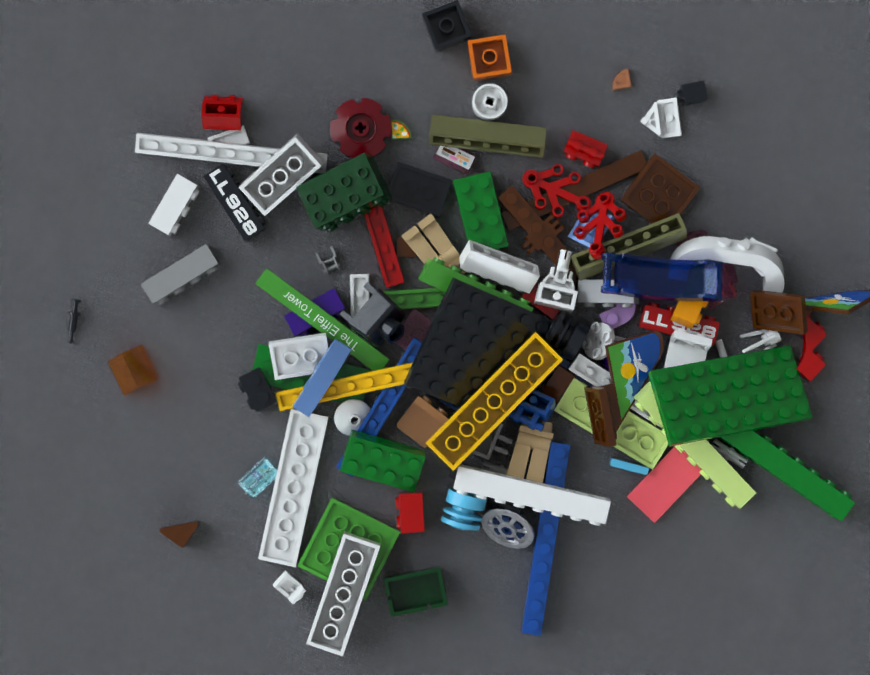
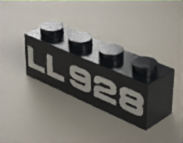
[203,164,266,242]

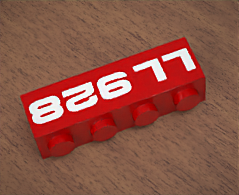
[638,302,720,345]

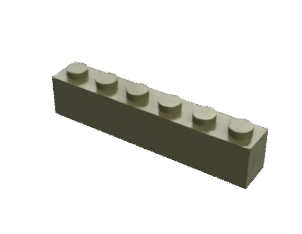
[429,115,546,158]
[571,213,687,280]

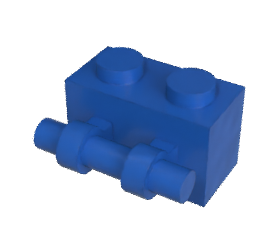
[508,390,556,432]

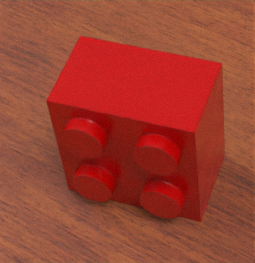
[395,491,425,533]

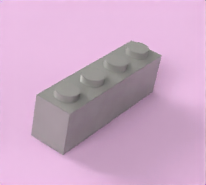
[141,244,220,305]

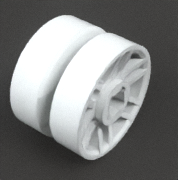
[472,84,507,121]

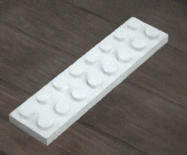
[258,409,329,567]

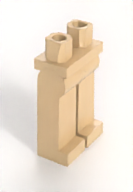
[401,213,466,274]
[506,417,554,483]

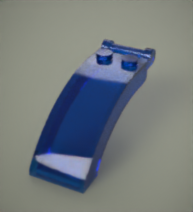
[601,253,723,301]

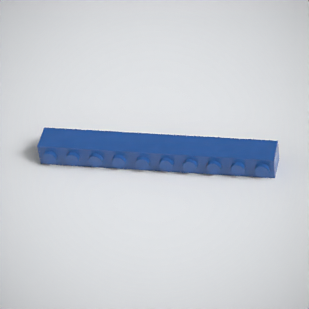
[521,441,570,636]

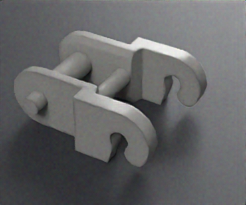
[315,246,340,275]

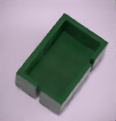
[383,565,448,617]

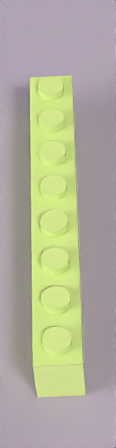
[633,381,756,509]

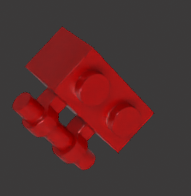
[201,94,243,130]
[563,130,608,169]

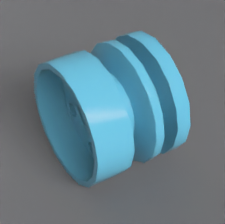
[441,487,487,531]

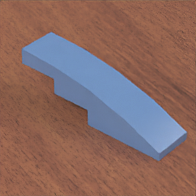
[293,338,352,417]

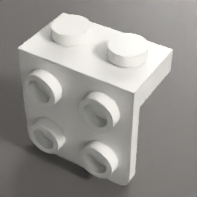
[664,329,713,368]

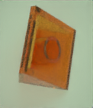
[108,345,159,396]

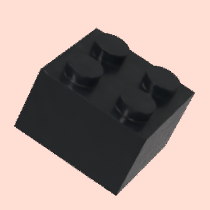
[422,0,472,53]

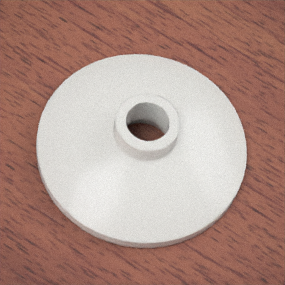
[334,399,370,436]

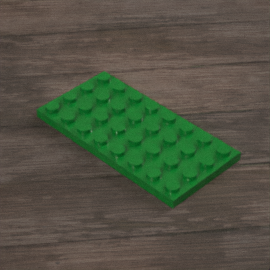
[648,345,813,447]

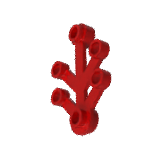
[522,164,591,218]
[574,192,627,259]

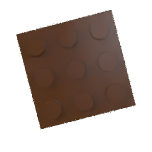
[620,153,700,224]

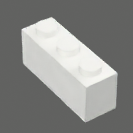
[148,174,200,236]

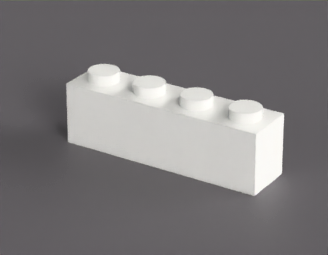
[459,240,540,293]

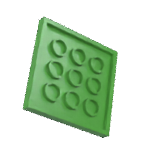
[297,497,400,601]

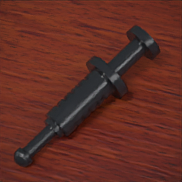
[68,299,81,344]

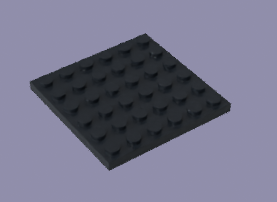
[404,277,553,425]

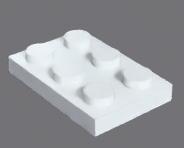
[269,333,329,380]

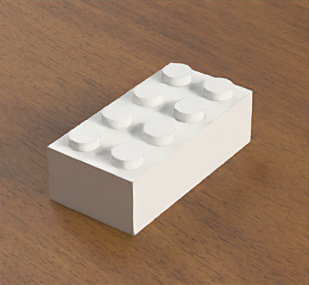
[239,133,323,216]

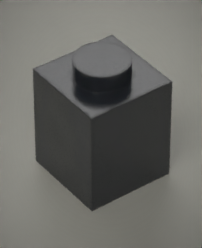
[677,80,708,106]

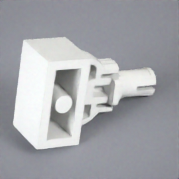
[534,250,578,313]

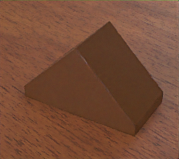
[159,521,200,548]

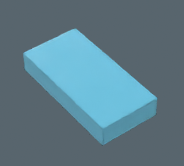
[609,457,649,475]

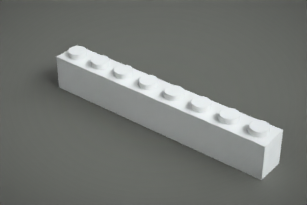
[453,464,611,526]

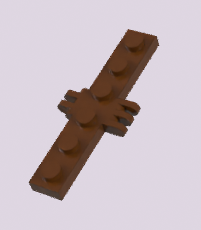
[497,185,579,283]

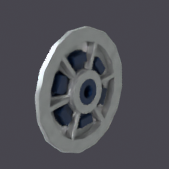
[481,508,535,549]

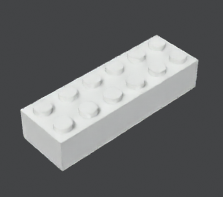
[306,531,381,656]

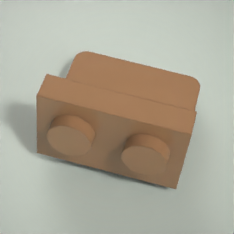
[397,395,449,448]

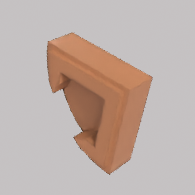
[612,68,632,91]

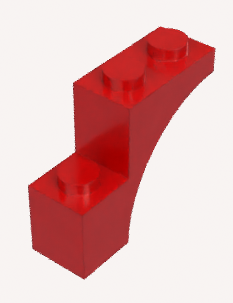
[796,314,827,382]

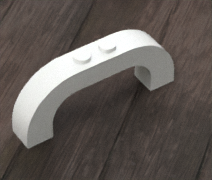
[668,236,784,293]

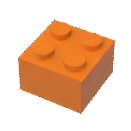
[467,34,512,82]

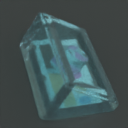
[237,456,278,498]

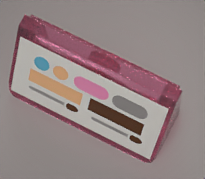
[433,146,476,175]

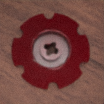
[330,98,392,159]

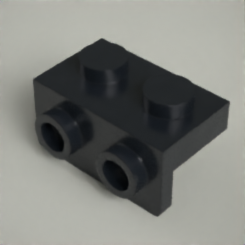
[238,367,277,412]

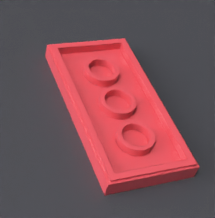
[626,446,701,523]

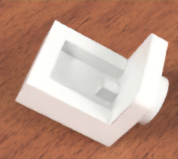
[272,570,306,604]

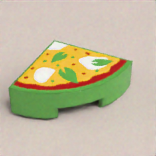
[391,120,411,139]

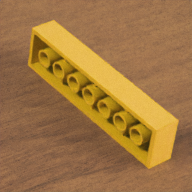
[425,332,563,471]

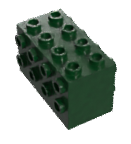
[296,153,392,232]

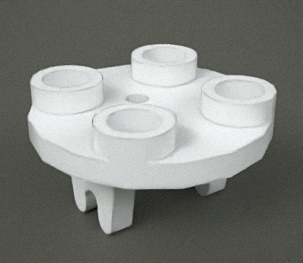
[581,322,618,360]

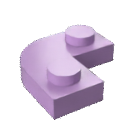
[599,304,636,329]

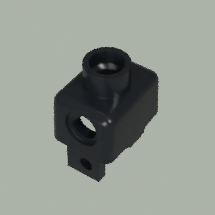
[340,283,405,347]

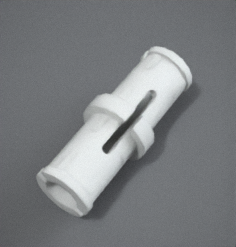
[711,438,749,469]

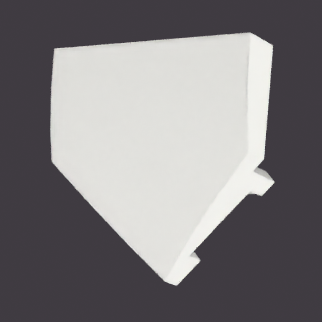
[640,97,682,139]

